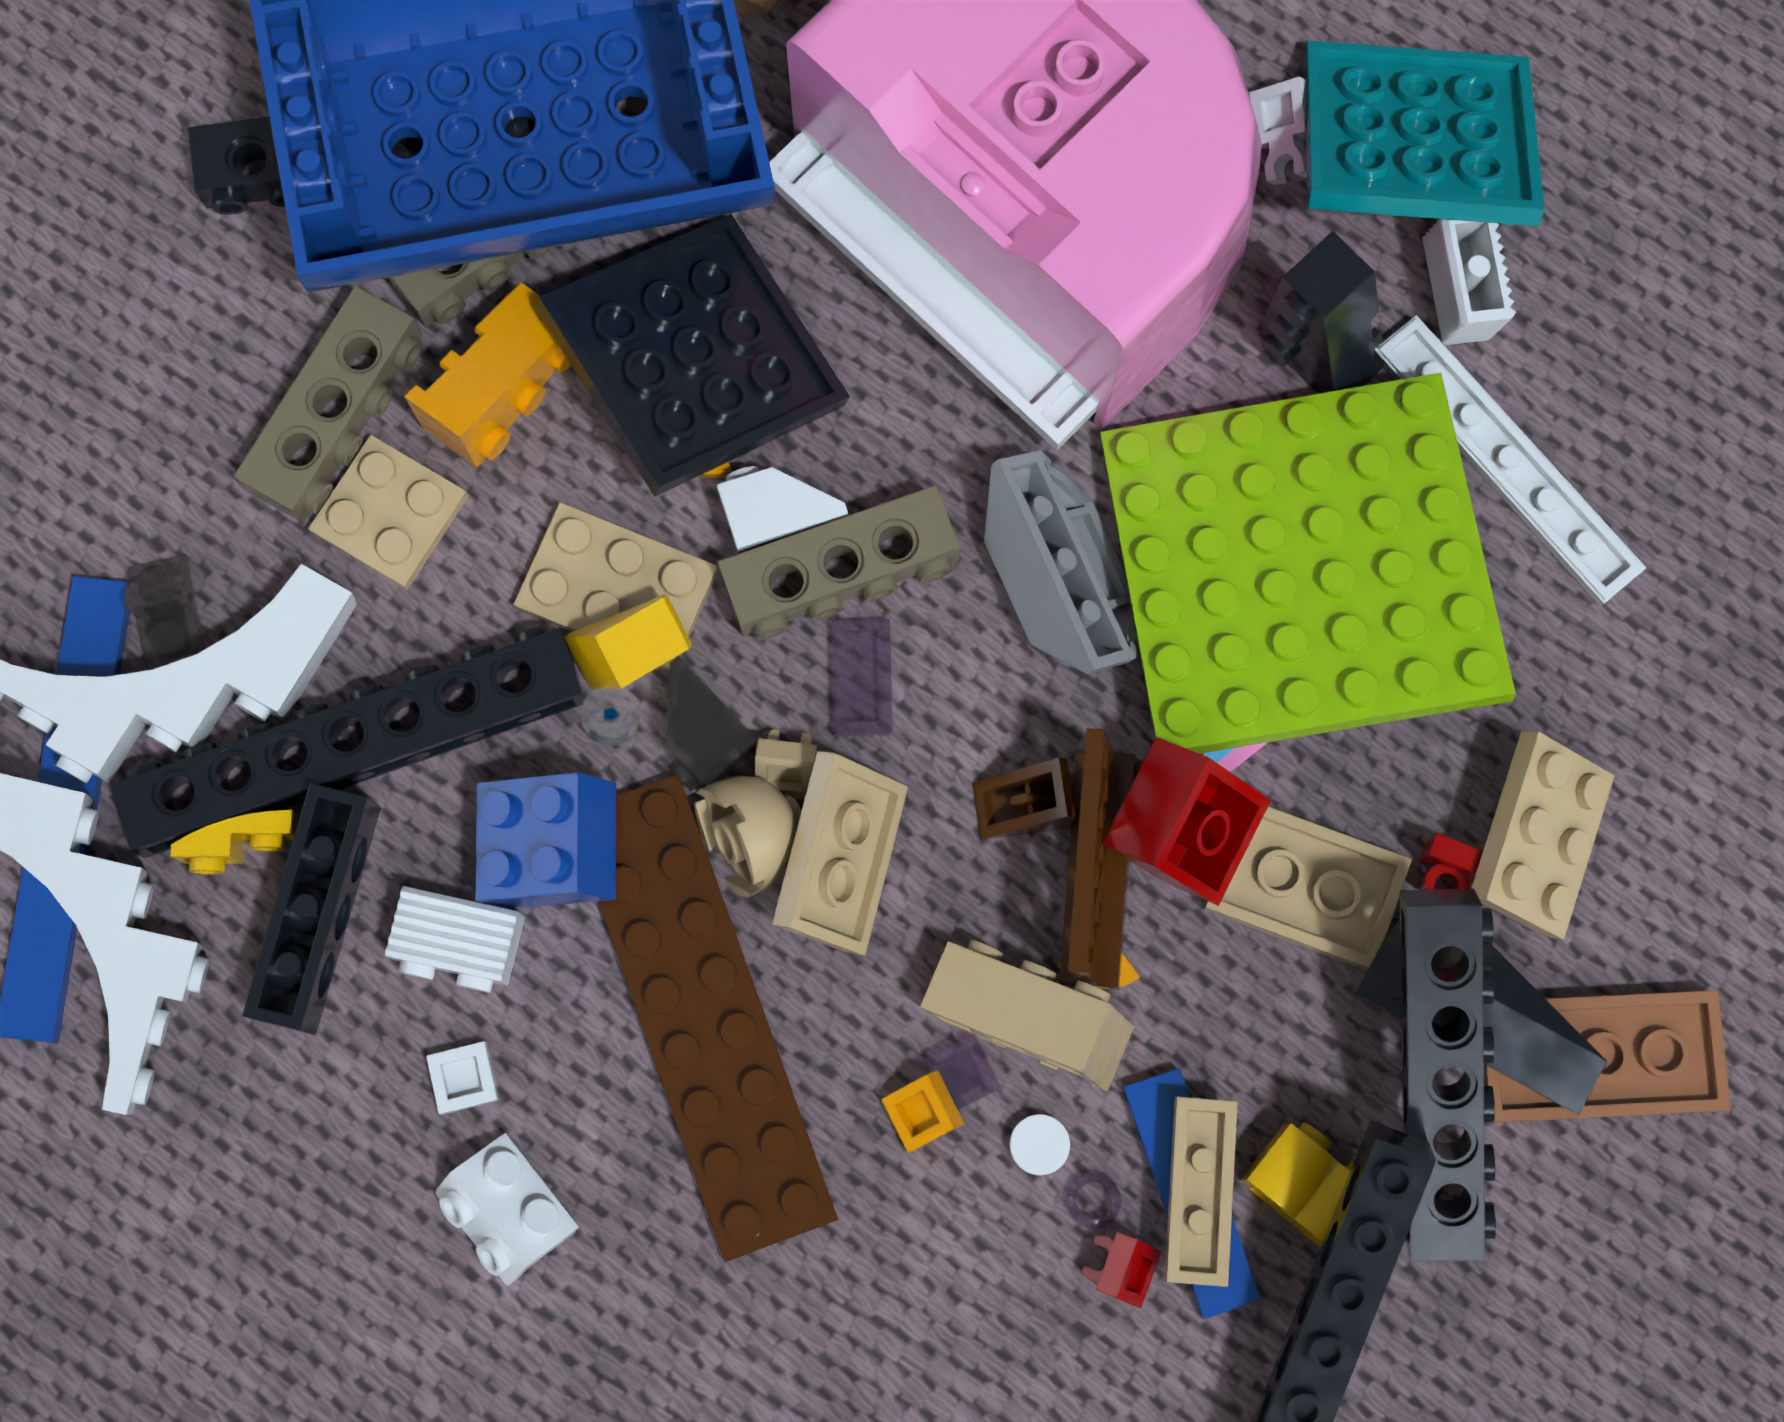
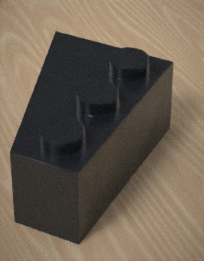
[1258,231,1384,394]

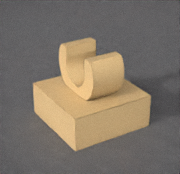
[755,729,817,800]

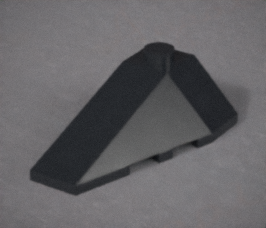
[1355,918,1607,1115]

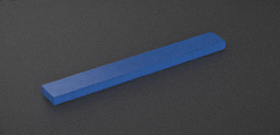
[0,576,135,1044]

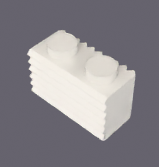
[1422,219,1516,345]
[385,886,525,993]

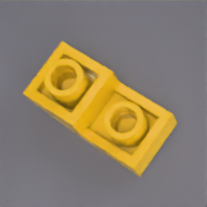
[170,810,300,875]

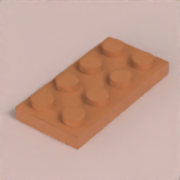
[1484,990,1731,1123]

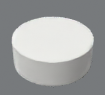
[1009,1114,1070,1175]

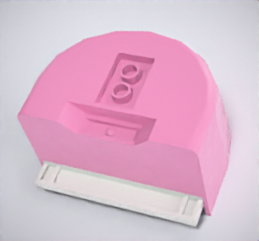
[769,0,1262,451]

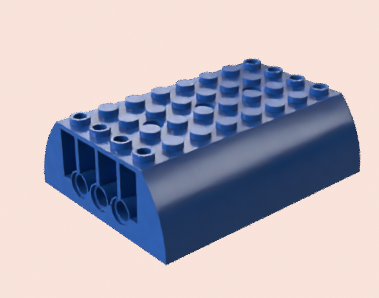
[249,0,775,292]

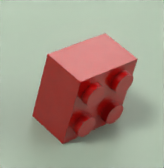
[1103,737,1271,906]

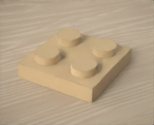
[308,435,469,590]

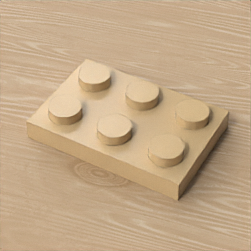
[513,502,719,673]
[1471,731,1615,940]
[772,751,908,956]
[1203,807,1412,971]

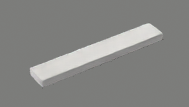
[1374,315,1646,607]

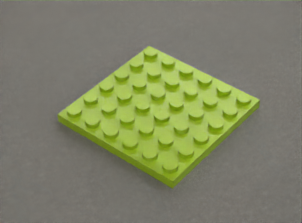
[1100,372,1516,754]

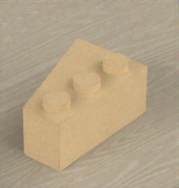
[920,940,1134,1092]

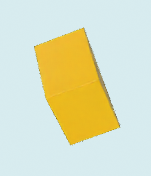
[564,594,692,689]

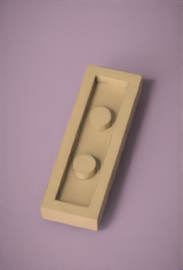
[1164,1097,1238,1287]

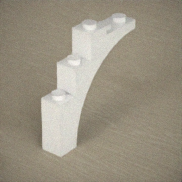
[0,564,357,784]
[0,773,209,1115]

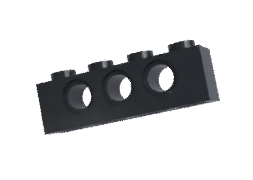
[242,783,381,1036]

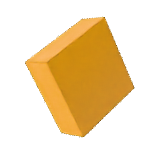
[881,1070,965,1153]

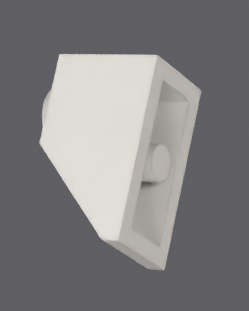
[717,466,848,554]

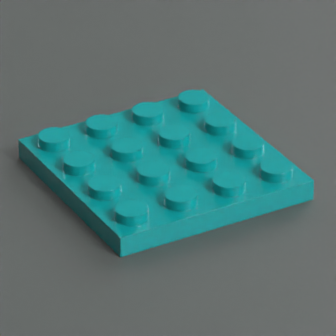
[1304,40,1545,226]

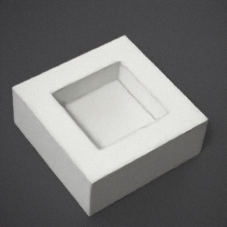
[426,1041,500,1115]

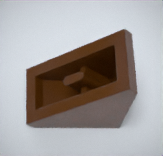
[972,758,1075,840]

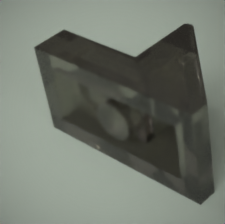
[124,554,206,670]

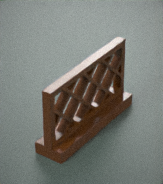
[1059,728,1137,990]

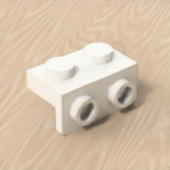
[436,1133,579,1286]

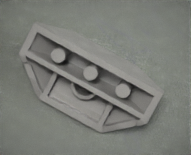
[984,450,1137,674]

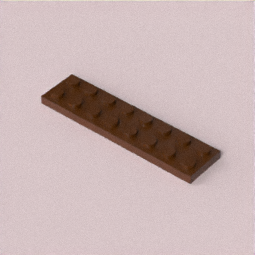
[599,774,839,1262]

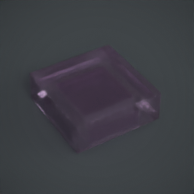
[921,1034,1001,1110]

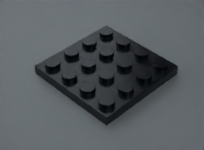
[535,214,850,497]

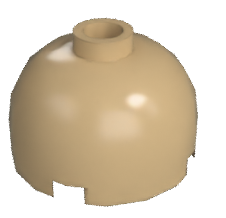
[695,776,802,898]

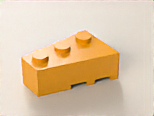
[404,282,571,468]

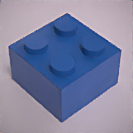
[475,772,616,908]

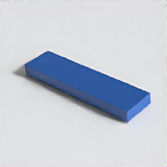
[1122,1068,1261,1319]

